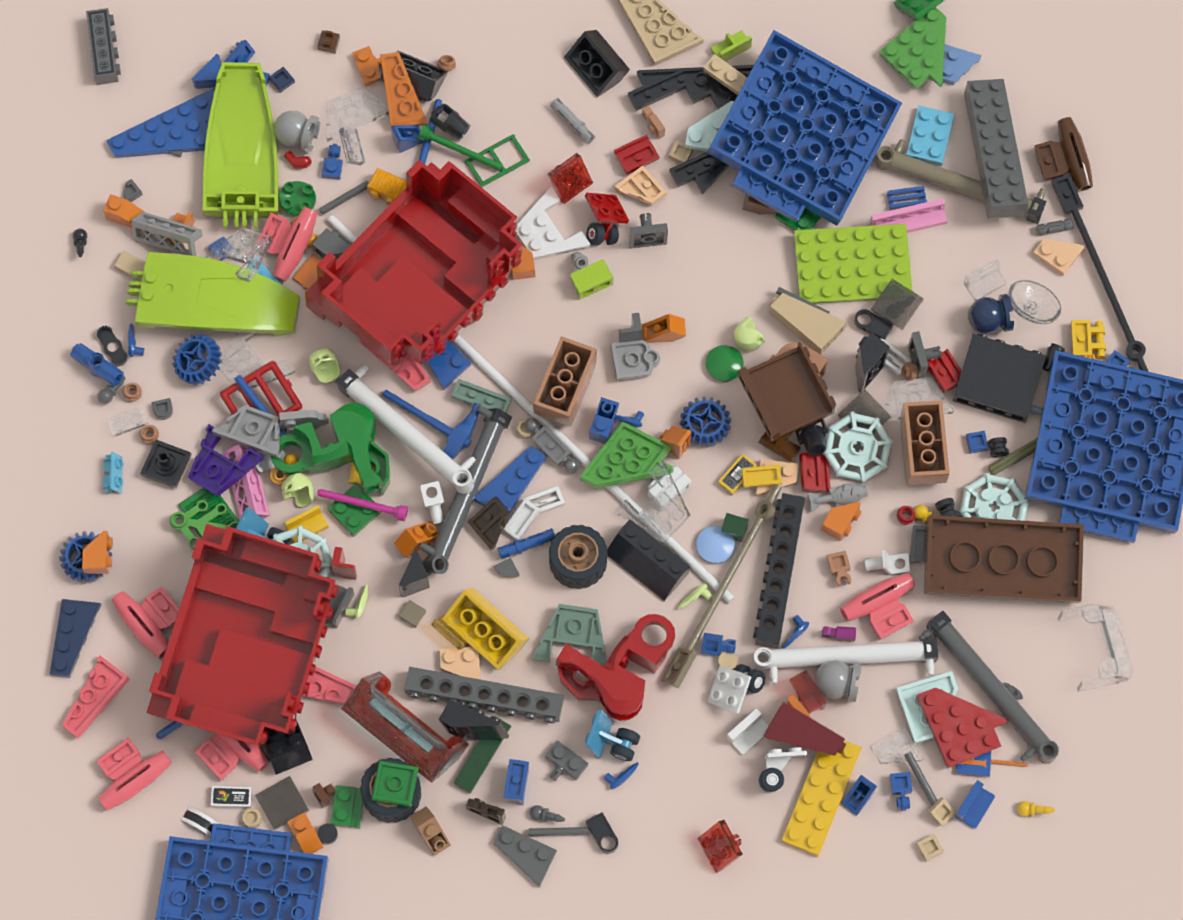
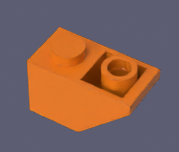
[509,246,535,280]
[821,502,862,541]
[394,521,438,558]
[82,531,113,574]

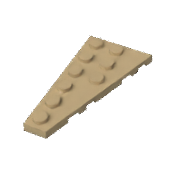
[618,0,704,65]

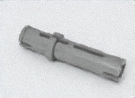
[550,98,595,144]

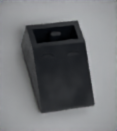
[438,699,509,741]
[264,717,313,775]

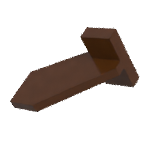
[758,432,801,462]

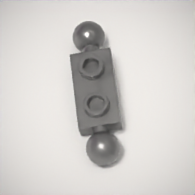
[524,418,579,473]

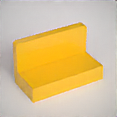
[284,505,329,543]

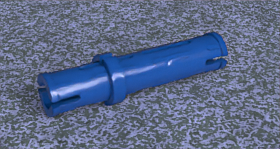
[497,528,555,559]

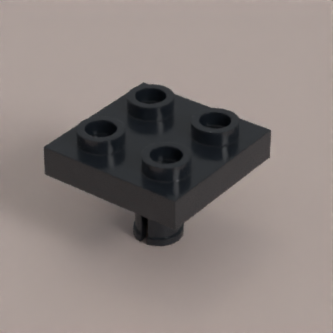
[140,439,192,489]

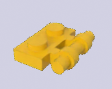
[1070,320,1106,359]

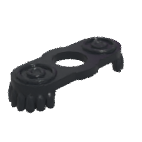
[97,325,128,366]

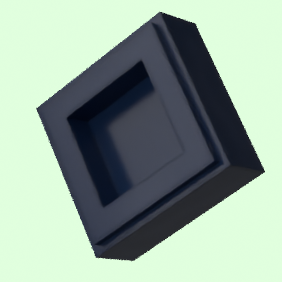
[269,67,295,93]

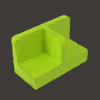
[711,30,752,62]
[570,259,614,300]

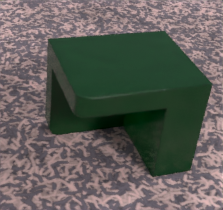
[721,513,749,542]

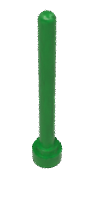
[418,125,502,170]

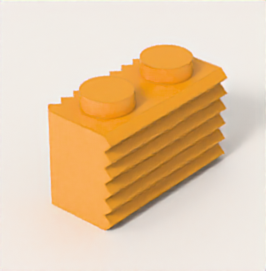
[367,168,406,205]

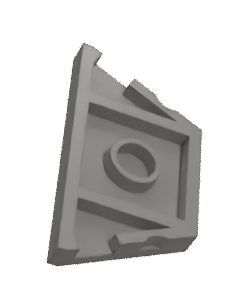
[212,405,280,458]

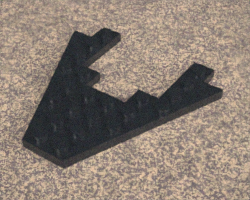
[628,65,754,194]

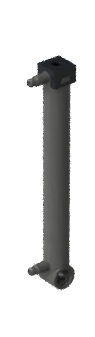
[418,406,512,575]
[919,611,1059,764]

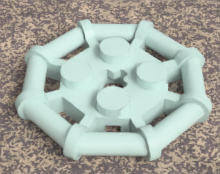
[823,411,893,483]
[958,473,1030,521]
[272,526,332,577]

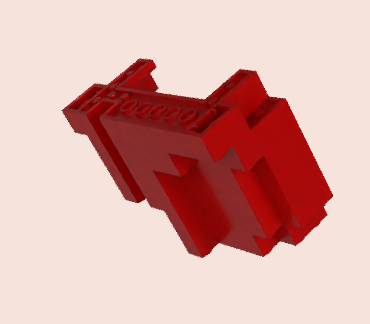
[305,160,523,365]
[146,524,339,747]

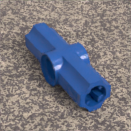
[70,343,124,386]

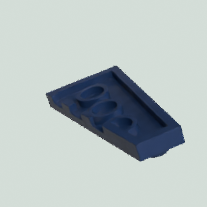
[49,599,101,678]

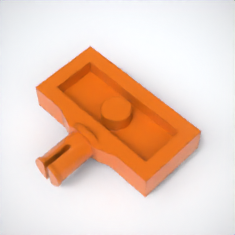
[352,46,381,87]

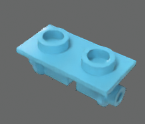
[103,452,124,494]

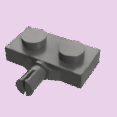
[545,740,589,781]

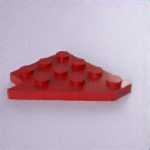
[916,687,1008,769]

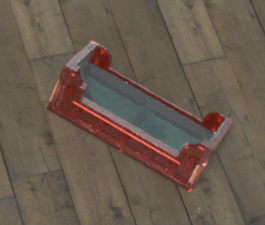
[341,671,470,783]

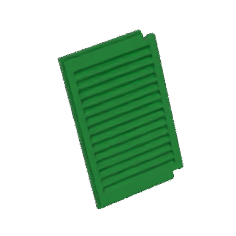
[178,488,239,538]

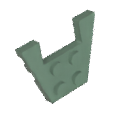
[532,604,607,666]

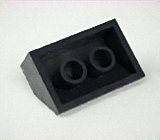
[564,30,630,97]
[380,51,448,101]
[855,333,890,393]

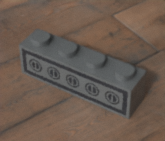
[86,8,121,85]

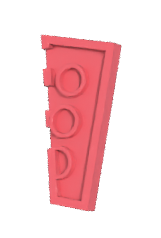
[359,340,432,392]
[62,655,130,739]
[303,667,360,706]

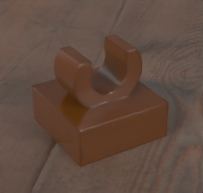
[317,30,340,54]
[312,783,335,808]

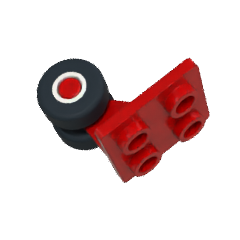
[585,192,629,245]

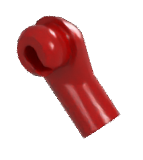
[284,151,312,169]

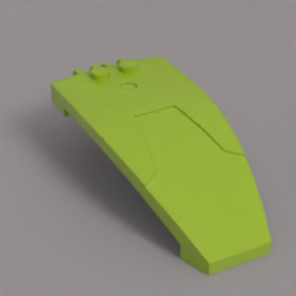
[203,62,278,228]
[125,252,300,337]

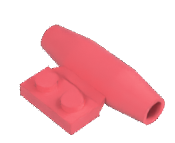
[255,207,318,281]
[840,573,915,640]
[112,587,179,659]
[194,734,270,780]
[97,737,172,811]

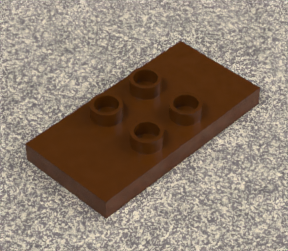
[924,515,1084,603]

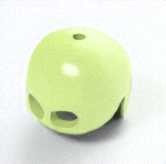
[734,316,766,351]
[309,348,340,383]
[281,473,314,507]

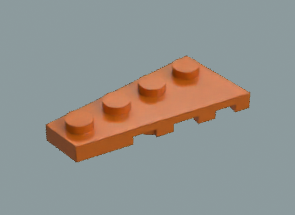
[380,52,428,127]

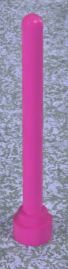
[317,489,408,522]

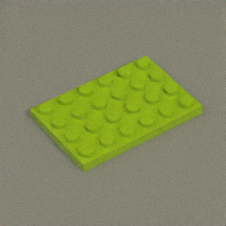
[794,224,913,304]

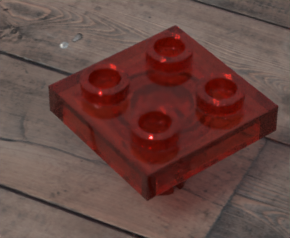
[548,153,593,204]
[697,820,743,873]

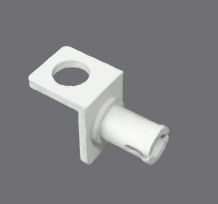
[420,481,444,524]
[865,550,911,575]

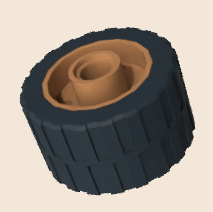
[549,525,607,589]
[360,758,422,823]

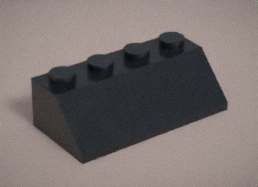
[607,519,690,602]

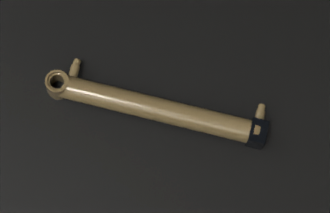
[875,139,1047,224]

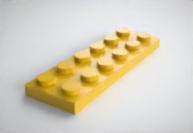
[781,740,862,857]

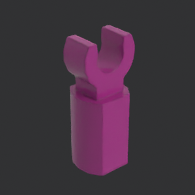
[822,626,856,641]

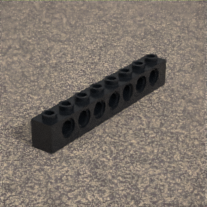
[753,493,805,649]

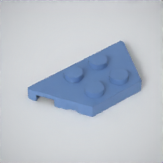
[943,44,981,85]

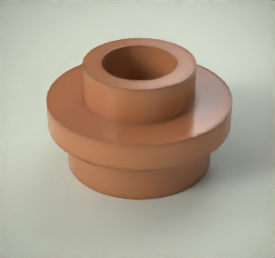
[437,55,456,71]
[901,362,918,381]
[123,383,142,401]
[140,425,159,444]

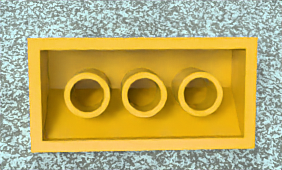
[442,587,530,670]

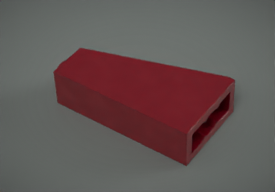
[763,701,846,756]

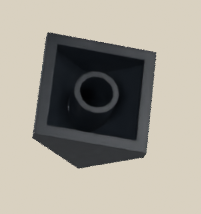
[399,551,430,597]

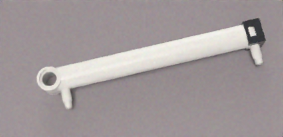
[336,365,476,494]
[753,638,938,684]

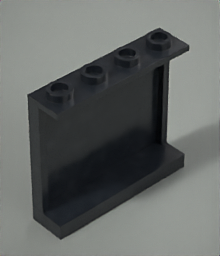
[952,334,1046,423]

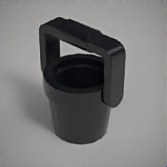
[429,103,471,140]
[795,419,828,457]

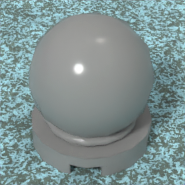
[274,111,321,153]
[815,660,862,702]

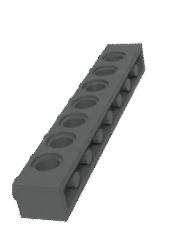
[405,666,564,724]

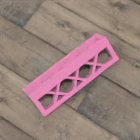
[870,198,947,233]
[223,444,270,519]

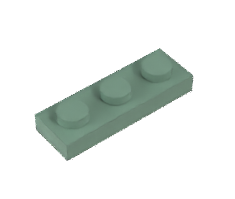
[451,379,512,413]

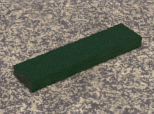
[454,716,511,793]

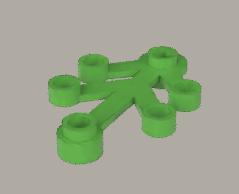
[169,500,239,549]

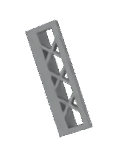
[131,212,203,256]

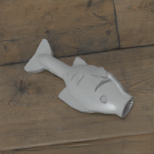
[807,483,868,512]

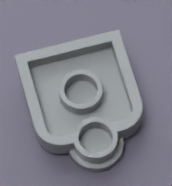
[610,340,660,381]
[279,410,329,434]

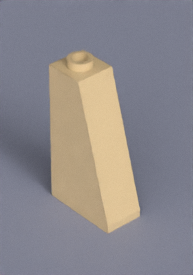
[769,293,846,355]

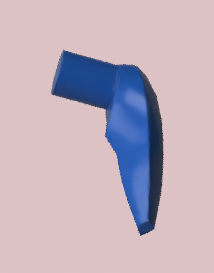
[128,323,145,357]
[615,411,644,427]
[782,615,809,648]
[604,762,639,789]

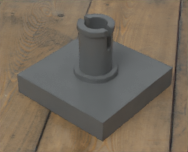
[629,213,668,249]
[908,331,942,381]

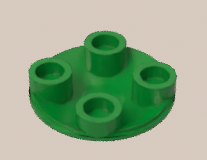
[279,181,316,216]
[706,345,744,383]

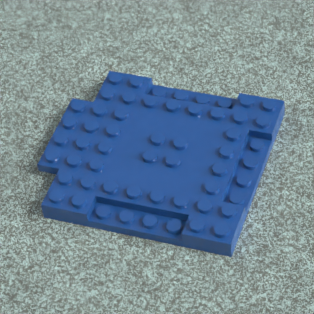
[707,30,902,226]
[1024,350,1183,543]
[155,823,329,920]

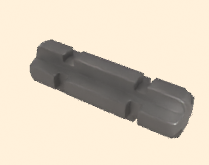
[1036,219,1073,235]

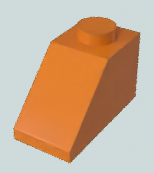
[103,194,146,231]
[642,314,686,343]
[660,426,692,459]

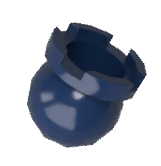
[968,294,1014,334]

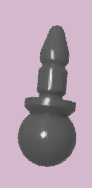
[98,376,126,404]
[529,805,565,822]

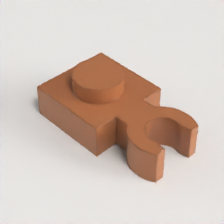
[642,105,665,139]
[827,551,851,587]

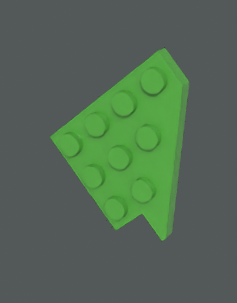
[879,7,947,90]
[580,421,674,489]

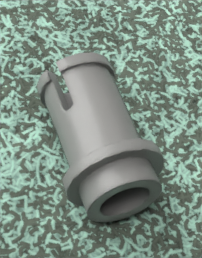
[571,251,588,269]

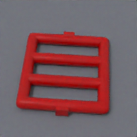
[220,361,303,420]

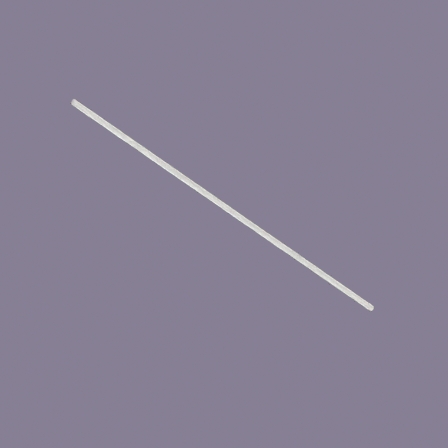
[327,215,734,604]

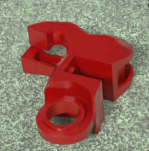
[556,614,675,720]

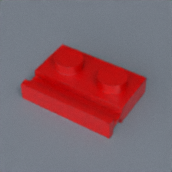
[614,134,659,175]
[927,349,962,393]
[799,453,831,493]

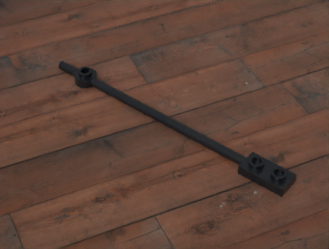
[1051,174,1149,372]

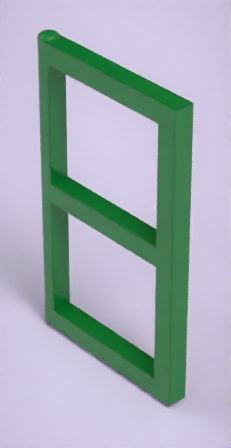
[465,134,530,187]

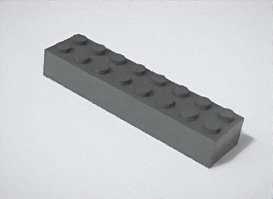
[964,79,1028,218]

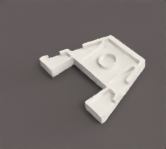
[516,187,590,260]

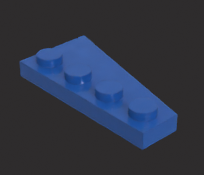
[428,342,471,390]
[474,446,547,519]

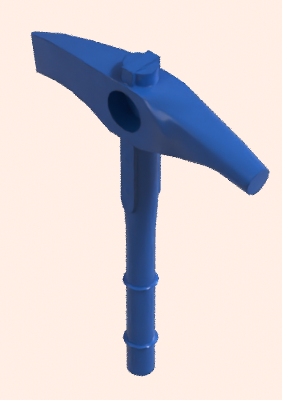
[382,389,481,460]

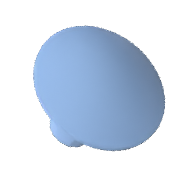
[696,526,735,564]

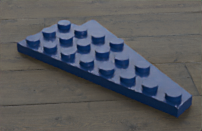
[106,88,215,158]

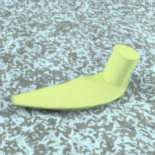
[346,584,368,619]
[678,584,713,609]

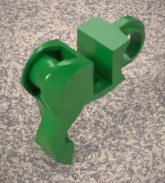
[271,403,390,496]

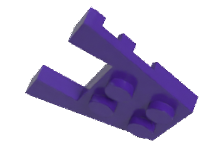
[188,424,264,497]

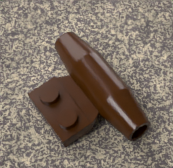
[1034,117,1093,191]

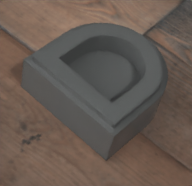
[152,398,173,420]

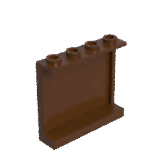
[738,342,836,442]

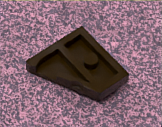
[468,496,509,550]
[466,798,506,825]

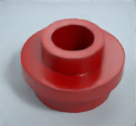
[897,506,916,525]

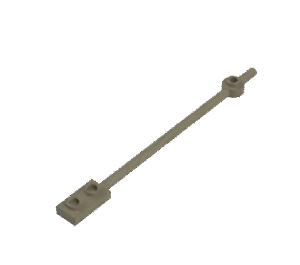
[661,484,782,688]

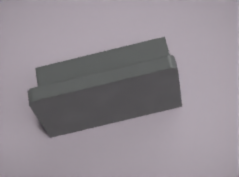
[618,313,642,342]
[326,584,354,628]

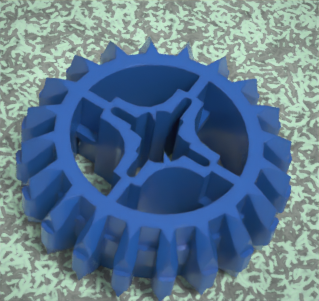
[172,334,223,385]
[680,396,731,447]
[59,531,112,583]

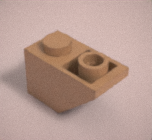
[410,806,451,856]

